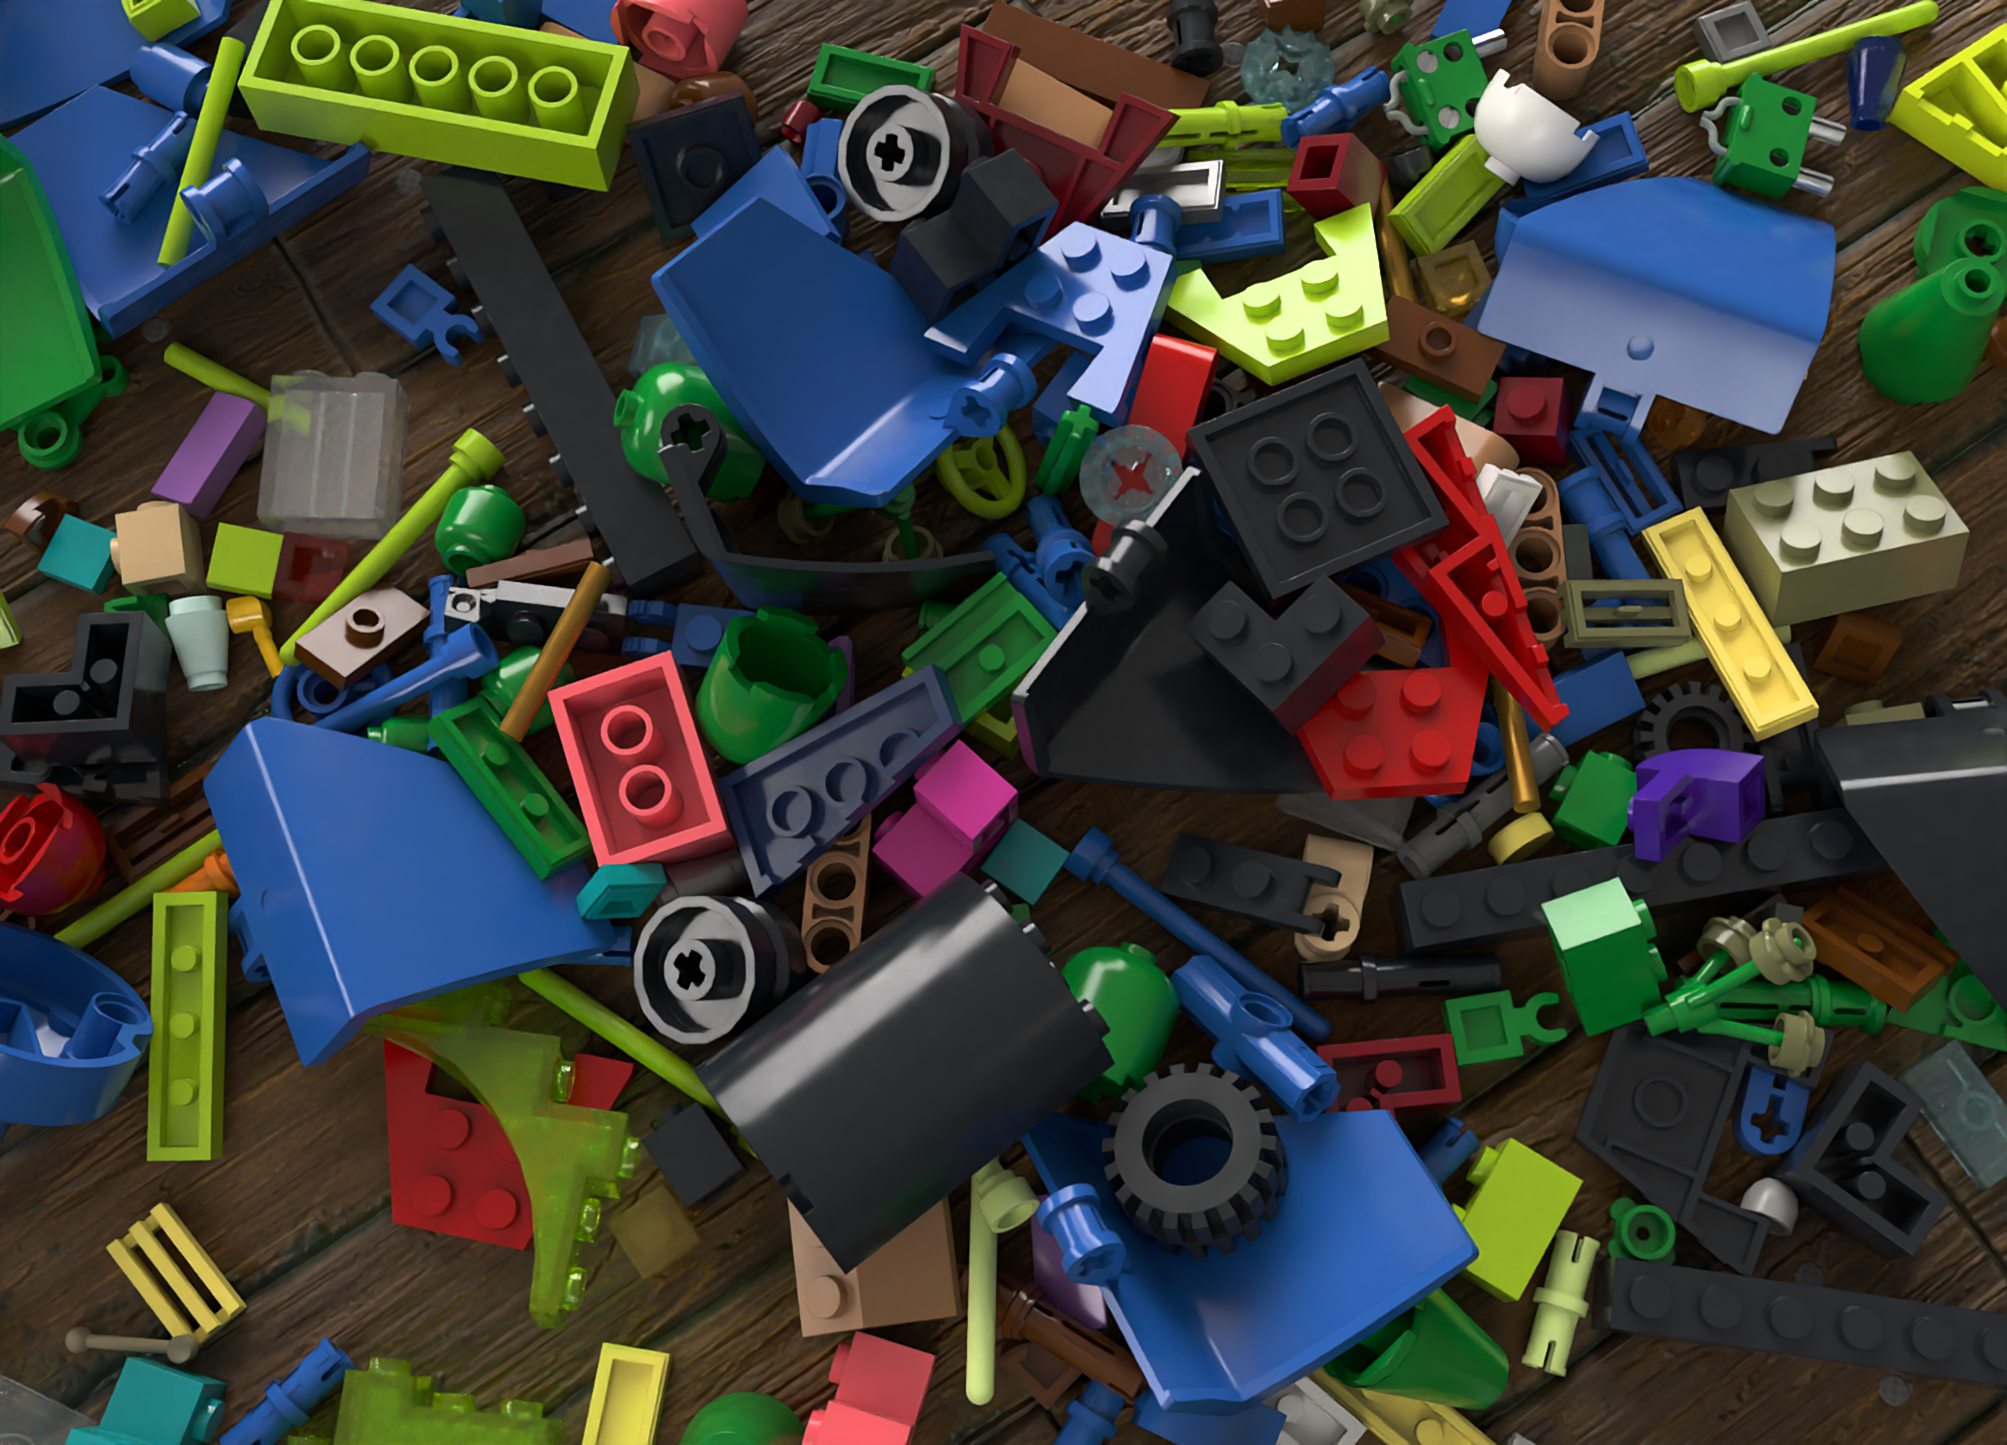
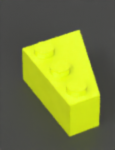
[1887,23,2007,193]

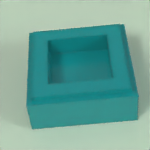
[37,514,117,596]
[980,818,1070,909]
[575,863,667,919]

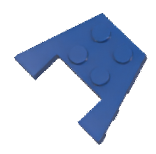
[923,221,1179,429]

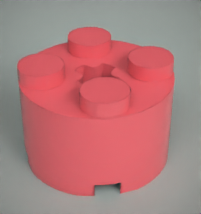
[610,0,748,83]

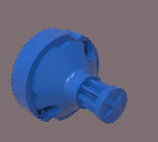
[0,920,153,1145]

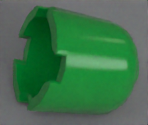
[613,362,767,506]
[694,605,848,767]
[1061,943,1180,1113]

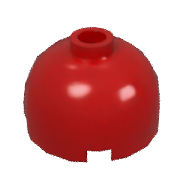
[0,782,107,917]

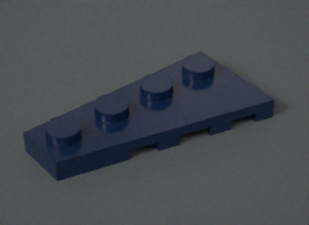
[717,664,965,901]

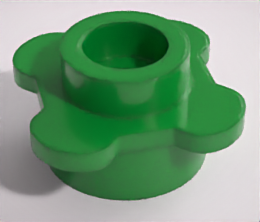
[1607,1197,1675,1265]

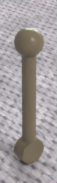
[65,1326,199,1364]

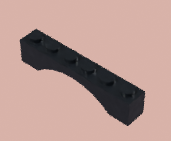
[1591,1257,2007,1390]

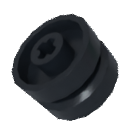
[838,85,995,225]
[634,896,807,1044]

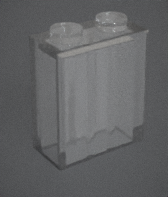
[257,370,410,540]

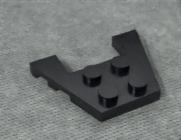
[1571,1018,1836,1277]

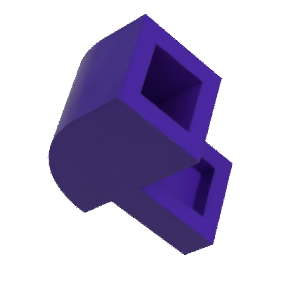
[1627,749,1766,862]

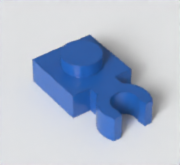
[370,263,485,367]

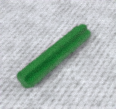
[1033,404,1100,496]

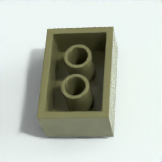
[1721,451,1970,628]

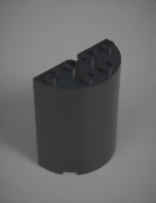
[693,872,1115,1275]

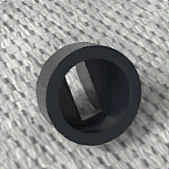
[1383,143,1435,192]

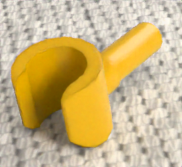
[226,596,284,679]

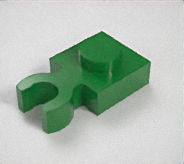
[1440,990,1567,1068]

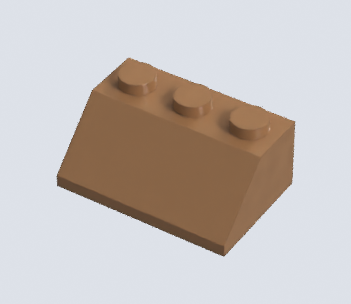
[788,1195,963,1337]

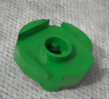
[1913,186,2007,306]

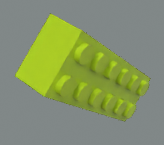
[237,0,641,192]

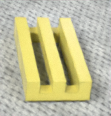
[106,1202,247,1347]

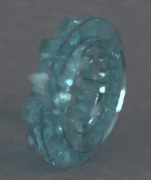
[1240,23,1335,114]
[1079,425,1183,526]

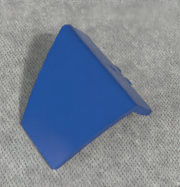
[1021,1110,1480,1417]

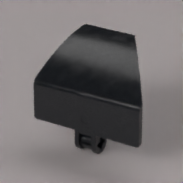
[1813,688,2007,1014]

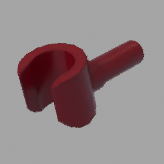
[781,101,824,147]

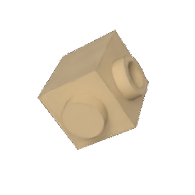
[110,501,207,599]

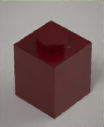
[1286,133,1387,222]
[1492,377,1573,467]

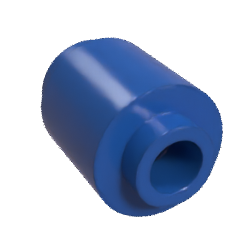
[130,41,214,120]

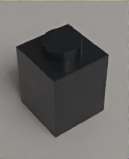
[641,1101,750,1212]

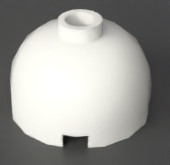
[1474,69,1600,186]

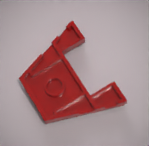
[1270,615,1489,801]
[383,1013,638,1251]

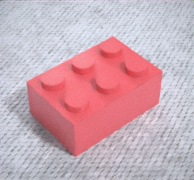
[547,650,739,868]

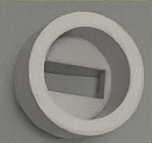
[1740,1178,1799,1236]

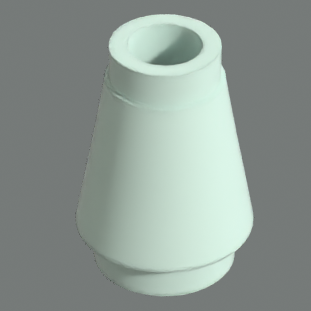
[164,596,229,691]

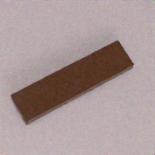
[981,0,1211,111]

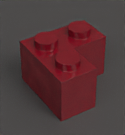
[1313,1033,1462,1120]

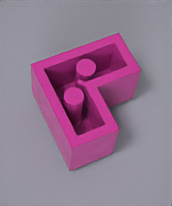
[872,739,1018,901]

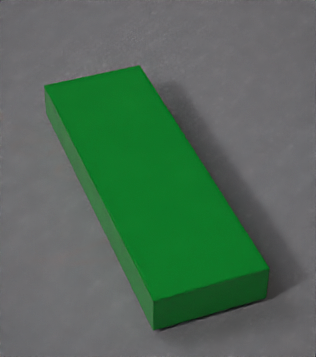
[425,695,594,881]

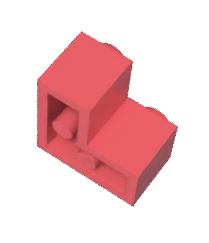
[802,1331,938,1445]

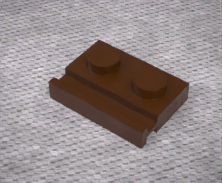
[1801,882,1960,1014]

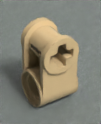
[1294,834,1374,962]

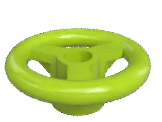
[935,423,1027,519]

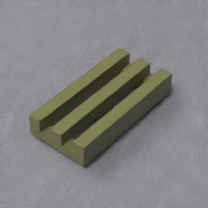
[1556,579,1693,648]

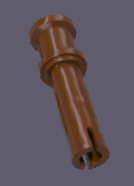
[959,1265,1149,1405]

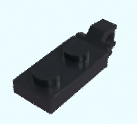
[444,580,627,656]

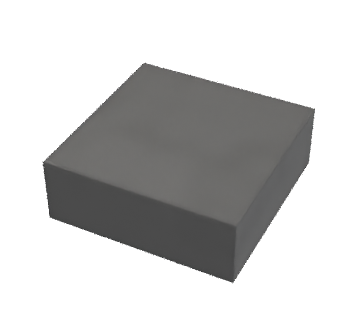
[1691,0,1775,65]

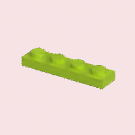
[147,891,228,1161]

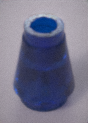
[1846,36,1908,131]

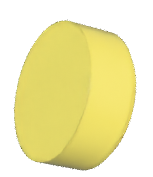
[1487,812,1555,866]

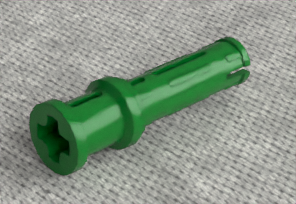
[1673,973,1887,1035]

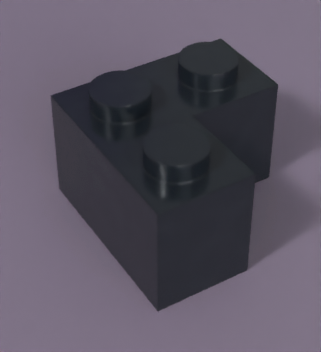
[888,148,1060,324]
[1183,573,1386,736]
[0,610,172,767]
[1769,1060,1950,1260]

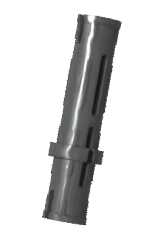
[1397,732,1569,880]

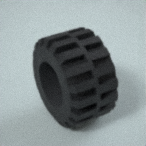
[1102,1063,1288,1259]

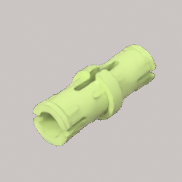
[1521,1229,1600,1377]

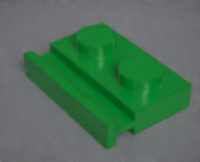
[901,571,1058,730]

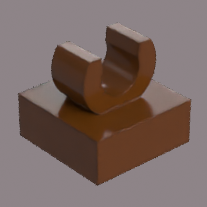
[1812,611,1902,688]

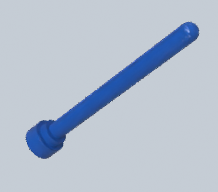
[311,622,499,734]
[1063,826,1332,1043]

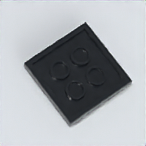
[1185,357,1450,608]

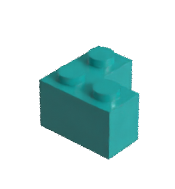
[65,1357,227,1445]

